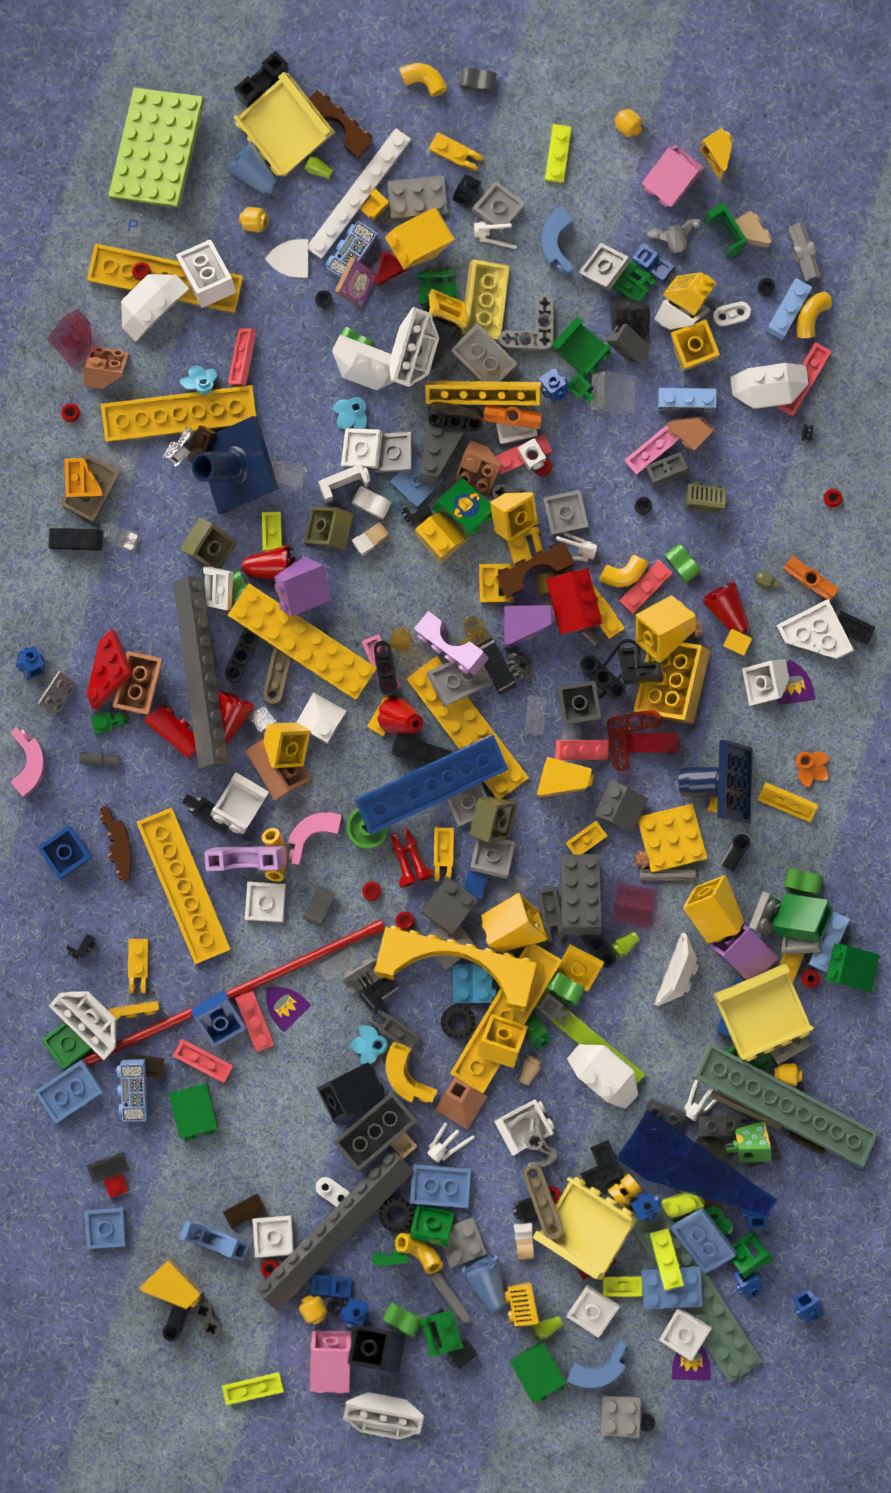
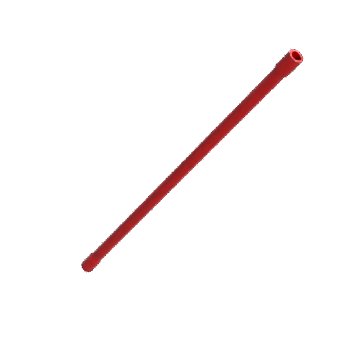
[82,919,385,1066]

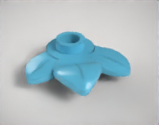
[180,366,217,395]
[333,397,367,430]
[349,1025,388,1064]

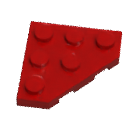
[86,629,133,710]

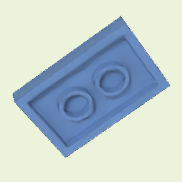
[34,1059,104,1124]
[410,1164,471,1208]
[671,1208,737,1274]
[642,1266,702,1309]

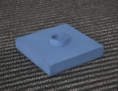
[389,454,443,508]
[85,1207,126,1250]

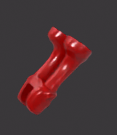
[391,829,434,888]

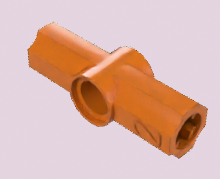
[483,405,542,430]
[782,556,839,602]

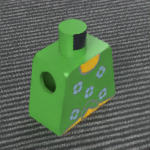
[725,1121,772,1162]

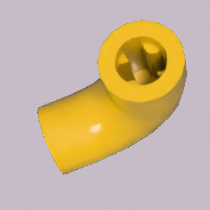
[399,63,448,97]
[796,292,832,338]
[598,555,649,588]
[262,828,287,882]
[395,1233,443,1274]

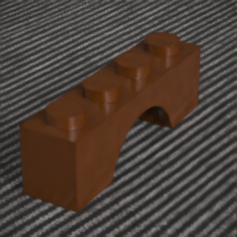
[309,90,373,161]
[495,542,575,599]

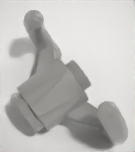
[647,219,702,253]
[508,1111,558,1168]

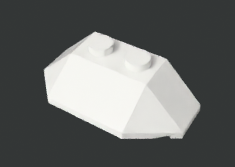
[121,274,190,342]
[389,307,439,387]
[332,335,393,390]
[731,363,808,409]
[654,933,699,1006]
[49,991,116,1060]
[567,1044,639,1109]
[343,1392,424,1439]

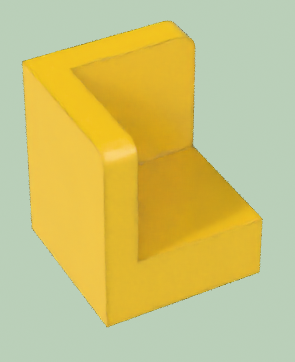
[360,189,389,222]
[723,629,752,656]

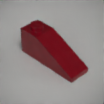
[619,733,678,754]

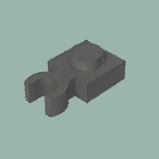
[537,993,573,1026]

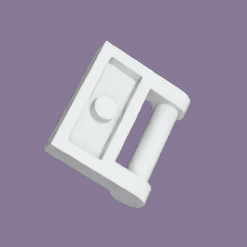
[203,566,233,610]

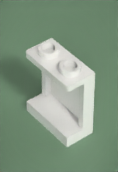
[318,464,370,505]
[210,772,268,834]
[494,1099,555,1156]

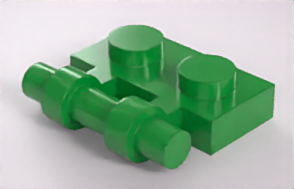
[612,261,656,306]
[417,268,458,305]

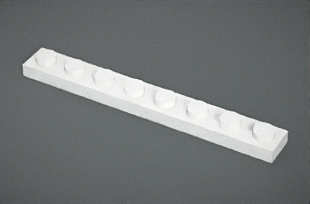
[308,128,411,260]

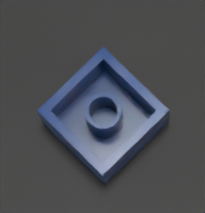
[37,825,93,880]
[191,990,247,1048]

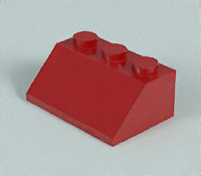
[546,568,603,635]
[144,705,197,761]

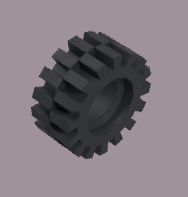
[441,1004,475,1039]
[379,1197,414,1233]

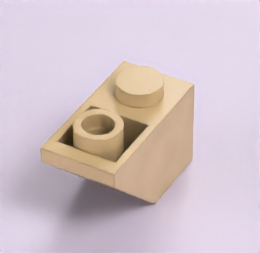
[735,210,772,248]

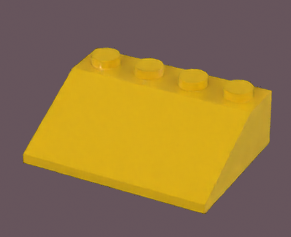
[633,642,710,725]

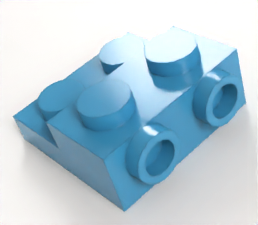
[453,964,496,1003]

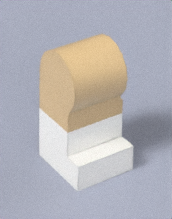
[352,522,390,556]
[514,1222,534,1260]

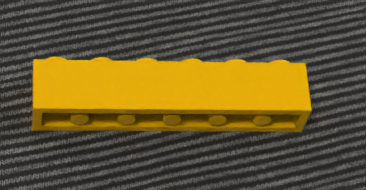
[425,381,542,405]

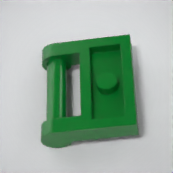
[732,1232,773,1278]
[372,1250,408,1266]
[419,1309,463,1358]

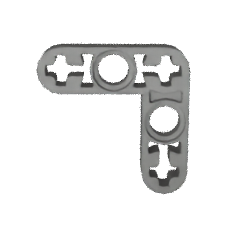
[497,295,553,351]

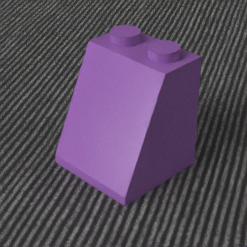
[275,557,331,616]
[503,605,555,649]
[709,924,778,981]

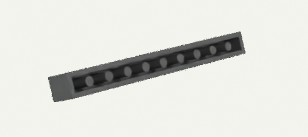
[173,576,228,769]
[256,1149,414,1311]

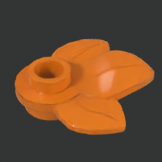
[795,751,830,787]

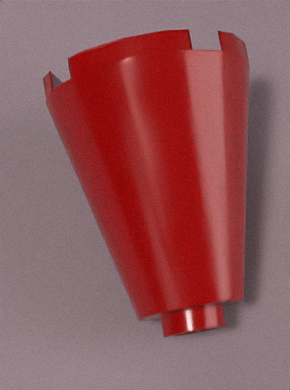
[241,545,296,581]
[701,581,749,634]
[218,691,254,744]
[377,697,423,735]

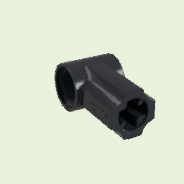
[719,834,750,872]
[359,978,400,1011]
[163,1304,191,1342]

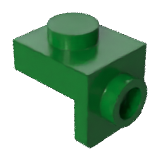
[524,1015,552,1049]

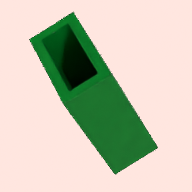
[773,893,833,943]
[826,943,880,992]
[168,1083,219,1141]
[509,1341,567,1403]

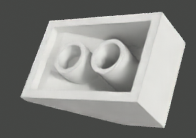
[176,239,236,308]

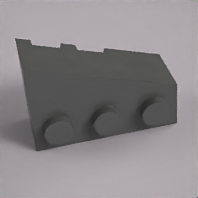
[418,423,466,486]

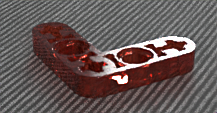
[607,710,662,772]

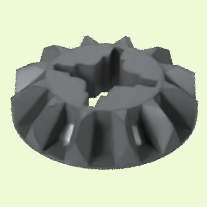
[507,652,533,682]

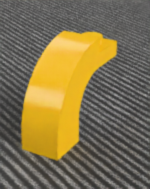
[386,1042,438,1103]

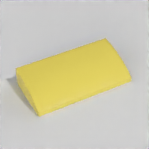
[460,259,510,340]

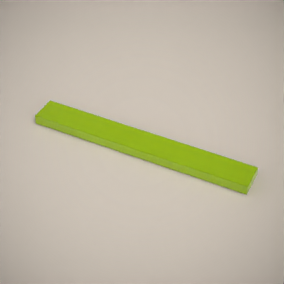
[535,991,645,1084]

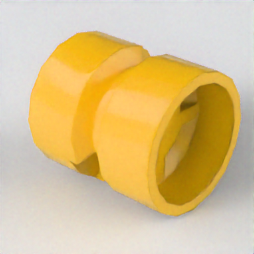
[608,1173,644,1209]

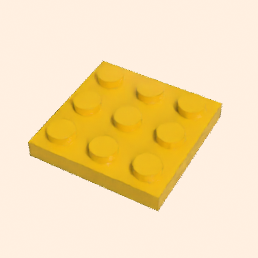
[638,803,707,873]

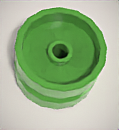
[347,809,389,850]

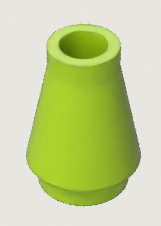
[304,155,333,179]
[611,931,640,958]
[533,1316,563,1340]

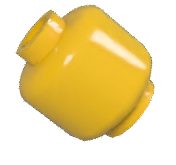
[614,109,643,137]
[239,207,268,233]
[774,1063,802,1088]
[299,1294,328,1325]

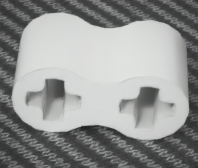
[351,486,392,520]

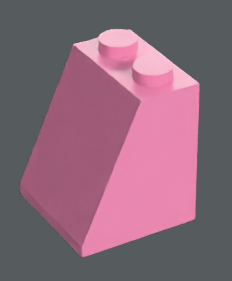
[641,145,705,207]
[310,1330,351,1394]

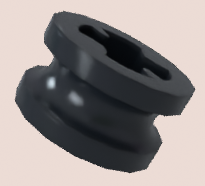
[757,278,775,297]
[315,290,332,309]
[801,424,814,442]
[635,497,652,515]
[327,1297,344,1315]
[641,1413,655,1432]

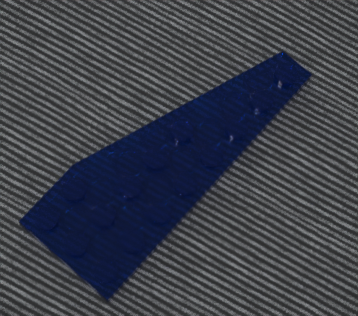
[616,1110,778,1216]

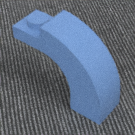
[541,206,574,276]
[179,1220,250,1262]
[566,1339,628,1388]

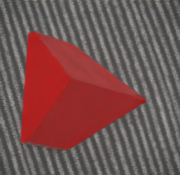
[376,250,411,287]

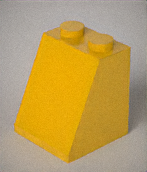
[385,207,455,269]
[415,511,469,564]
[635,595,696,663]
[536,757,594,798]
[683,875,744,944]
[481,893,548,953]
[140,1258,202,1309]

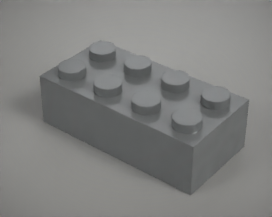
[560,854,602,935]
[333,1091,417,1172]

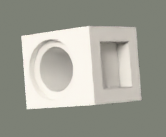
[517,438,546,470]

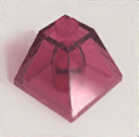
[47,309,92,367]

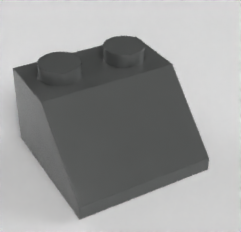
[556,681,602,725]
[595,780,648,834]
[421,877,478,935]

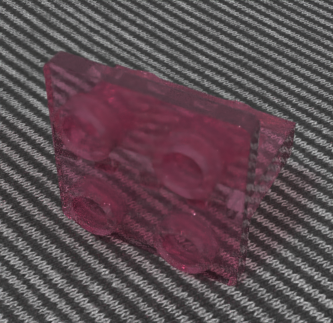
[611,883,656,927]

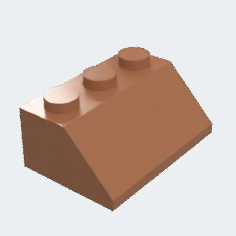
[113,651,163,715]
[246,739,312,801]

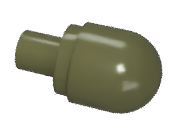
[754,571,781,589]

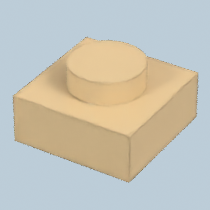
[390,1132,417,1159]

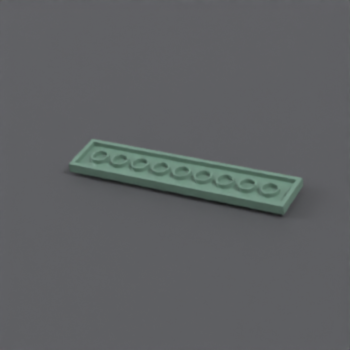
[693,1043,878,1168]
[632,1197,762,1383]

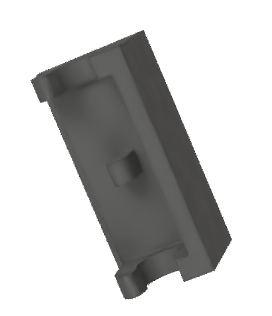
[605,324,651,364]
[646,452,688,490]

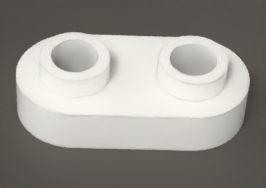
[713,302,751,327]
[316,1177,350,1207]

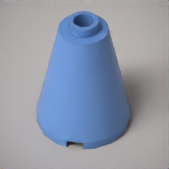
[225,142,277,194]
[462,1255,505,1312]

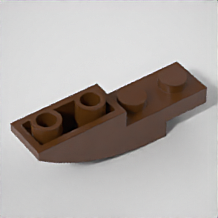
[99,806,132,883]

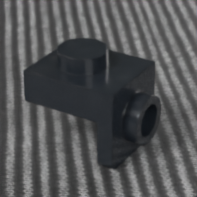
[452,174,482,208]
[401,505,432,525]
[65,934,96,959]
[512,1197,537,1222]

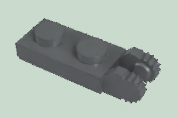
[537,887,564,943]
[367,1007,421,1051]

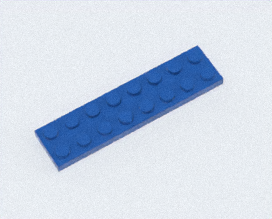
[354,734,508,835]

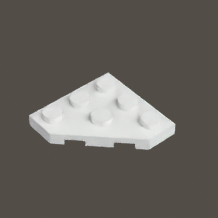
[777,599,854,659]

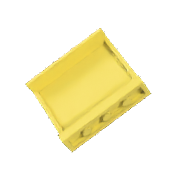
[234,72,335,177]
[713,964,814,1061]
[533,1177,637,1280]

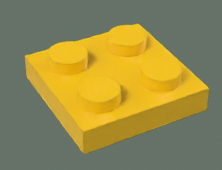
[556,944,604,992]

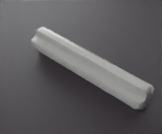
[639,869,696,881]
[431,1272,471,1324]

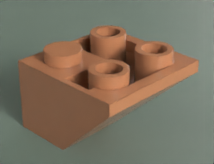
[83,347,129,389]
[666,417,716,451]
[454,440,501,495]
[435,1076,488,1130]

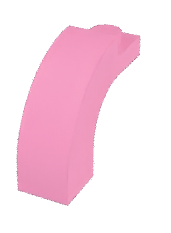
[11,728,45,798]
[288,812,342,865]

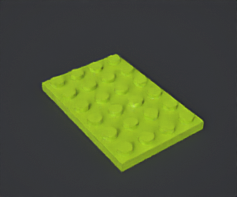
[108,88,205,208]

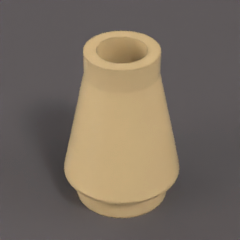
[519,1055,542,1085]

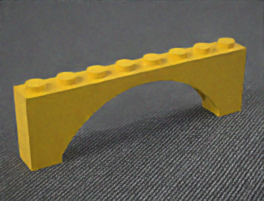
[374,926,537,1011]

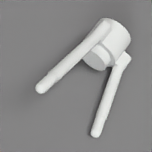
[474,221,517,249]
[556,532,597,562]
[684,1080,717,1122]
[427,1122,475,1163]

